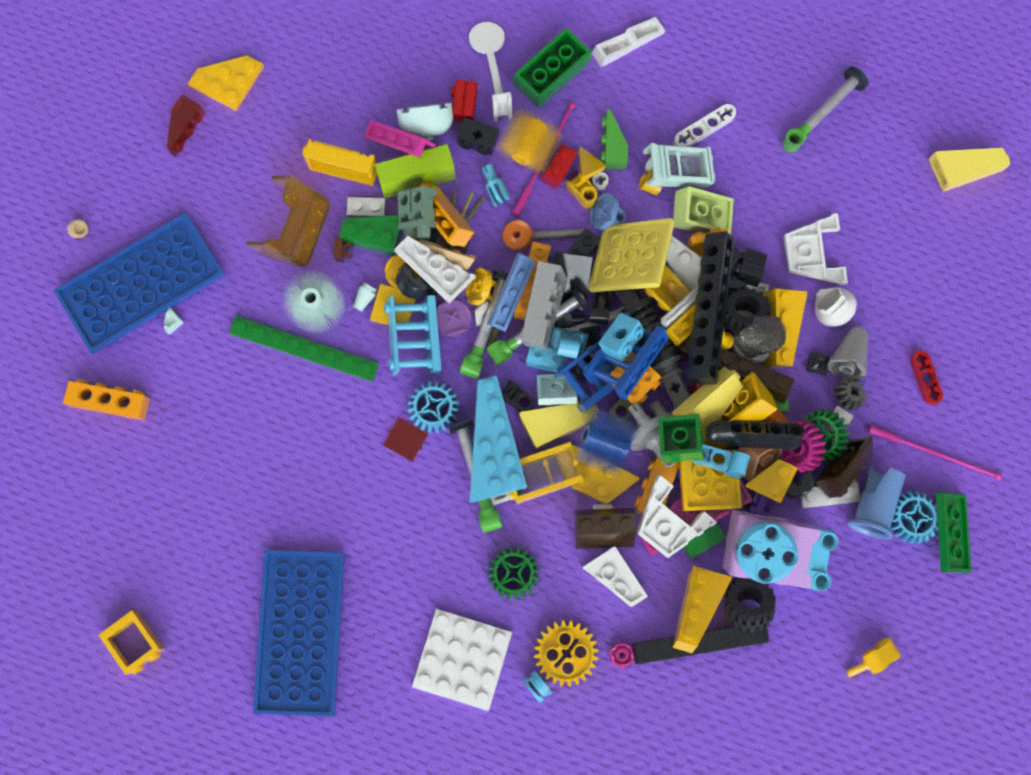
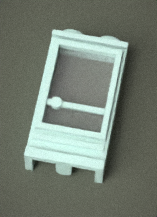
[643,143,715,189]

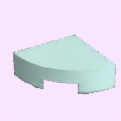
[164,308,184,335]

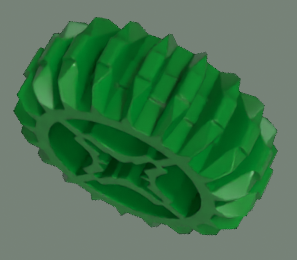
[805,409,851,462]
[487,546,540,600]

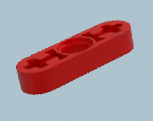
[910,351,943,405]

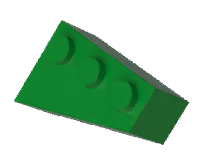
[339,215,403,256]

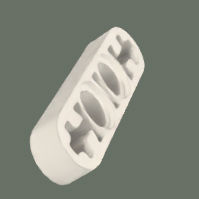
[674,104,736,147]

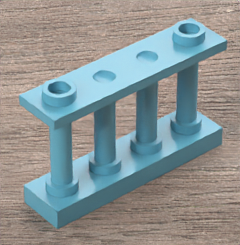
[384,295,441,376]

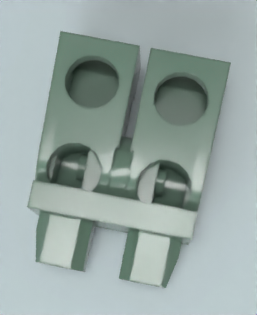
[397,186,437,240]

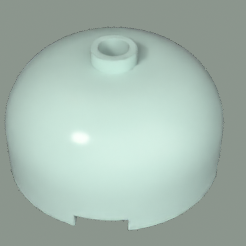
[396,103,453,140]

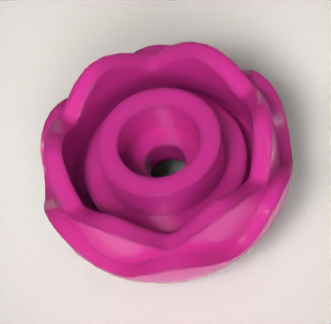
[609,642,634,668]

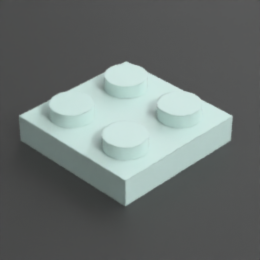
[537,374,577,405]

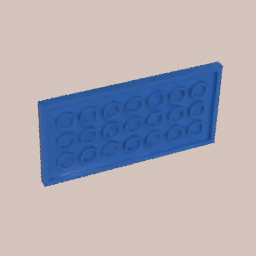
[53,212,225,354]
[253,550,345,717]

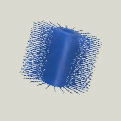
[574,407,638,476]

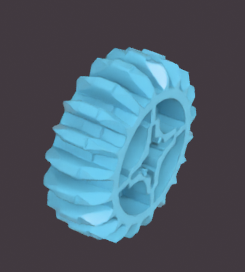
[407,381,459,433]
[890,491,938,544]

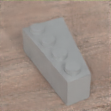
[520,261,567,351]

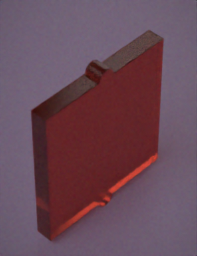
[383,418,428,462]

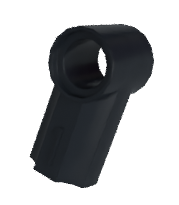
[589,291,612,325]

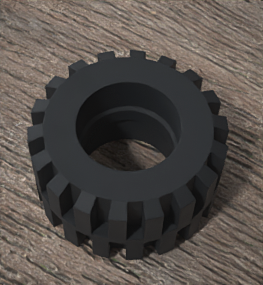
[724,287,771,340]
[724,578,776,633]

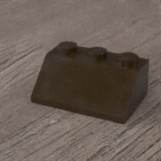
[815,436,873,498]
[574,508,636,549]

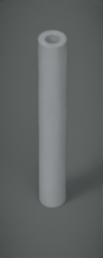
[533,229,582,239]

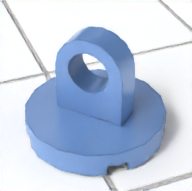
[590,193,626,231]

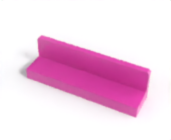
[364,120,436,158]

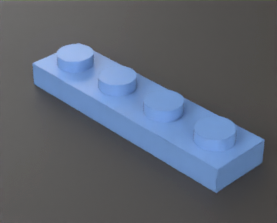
[487,253,536,332]

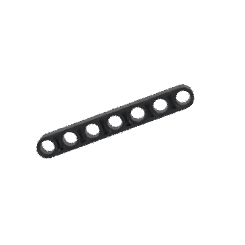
[632,626,770,664]

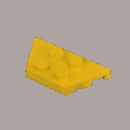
[571,445,640,505]

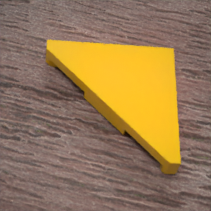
[577,147,606,181]

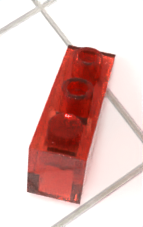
[167,95,205,157]

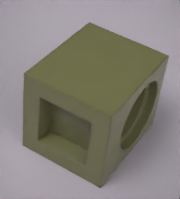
[607,398,636,426]

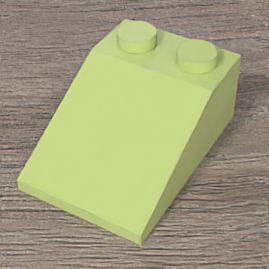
[673,186,734,235]

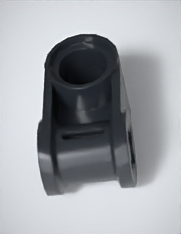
[501,379,534,413]

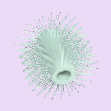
[282,270,346,334]

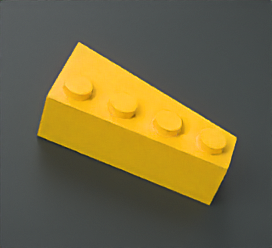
[762,289,807,368]
[673,566,732,653]

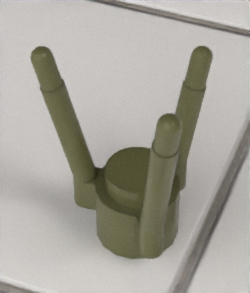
[451,192,485,223]

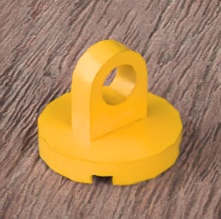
[465,267,497,306]

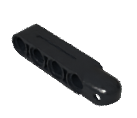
[705,420,805,450]

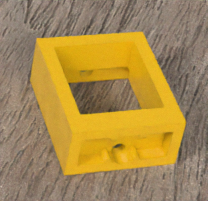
[98,610,165,675]

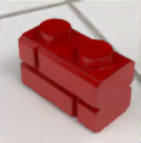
[451,80,478,122]
[540,144,578,189]

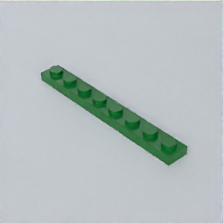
[229,316,379,382]

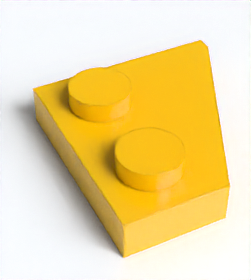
[745,459,798,504]

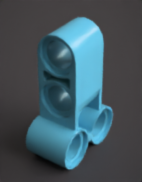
[549,327,589,359]
[691,444,750,479]

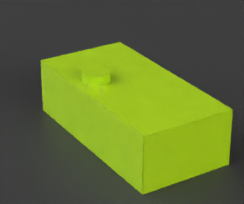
[375,144,456,199]

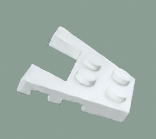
[783,213,848,285]
[636,475,717,558]

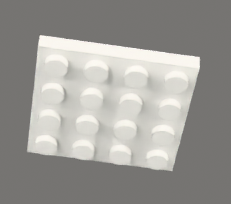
[412,609,512,711]

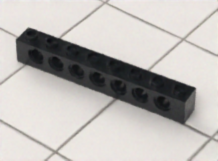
[686,231,735,385]

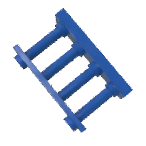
[583,312,669,400]
[554,328,614,413]

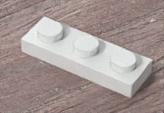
[800,482,860,509]

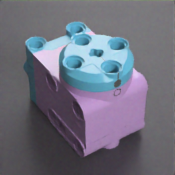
[722,509,838,591]

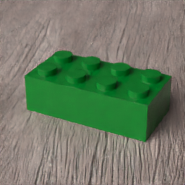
[514,27,592,109]

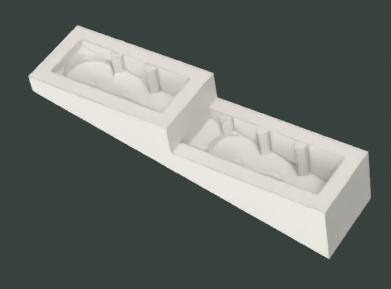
[592,17,665,68]

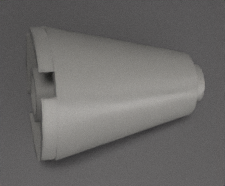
[827,327,869,381]

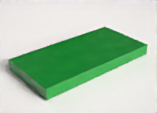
[936,492,971,573]

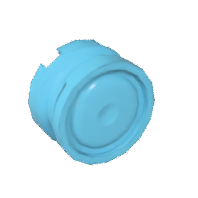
[523,671,553,703]

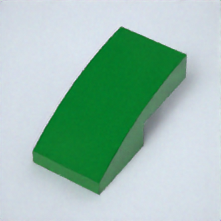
[683,523,726,559]

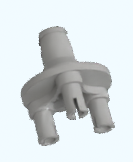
[622,401,676,468]

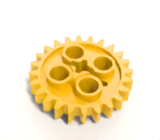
[534,620,599,687]

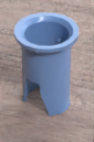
[847,467,906,540]

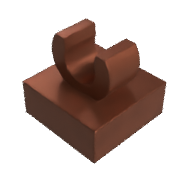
[334,238,353,262]

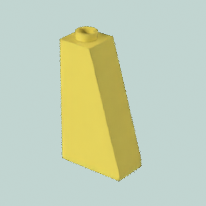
[928,148,1010,192]
[672,367,743,442]
[519,402,598,450]

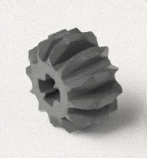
[833,377,867,411]

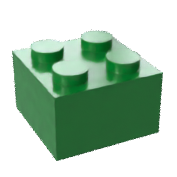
[658,414,704,463]

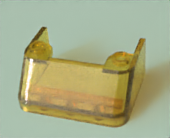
[246,176,330,267]

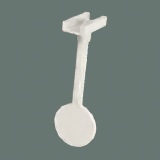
[469,22,512,122]

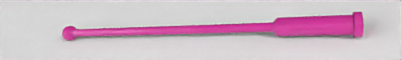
[511,101,576,217]
[867,424,1002,480]

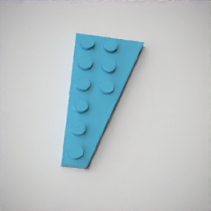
[470,375,527,503]

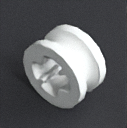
[592,172,609,191]

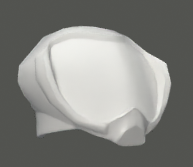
[815,287,857,326]

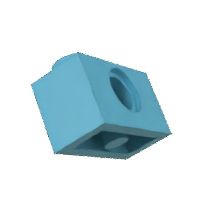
[598,312,644,362]
[526,347,567,374]

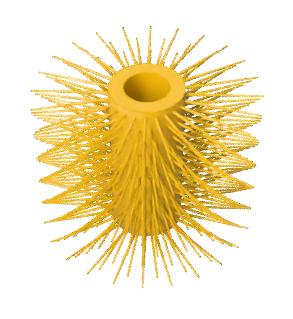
[495,108,562,174]

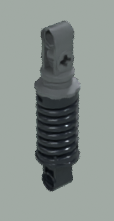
[615,289,692,409]

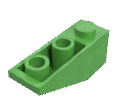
[601,110,628,170]

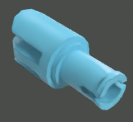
[481,164,511,207]

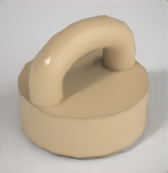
[67,219,88,238]

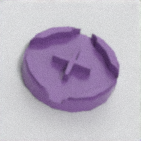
[436,299,472,337]

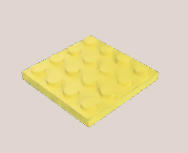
[588,218,675,292]

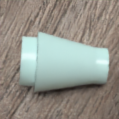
[353,283,377,311]

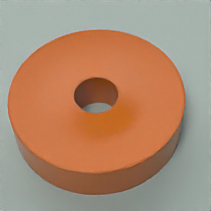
[503,220,533,251]

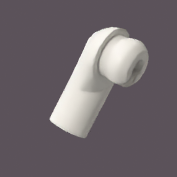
[474,300,490,327]

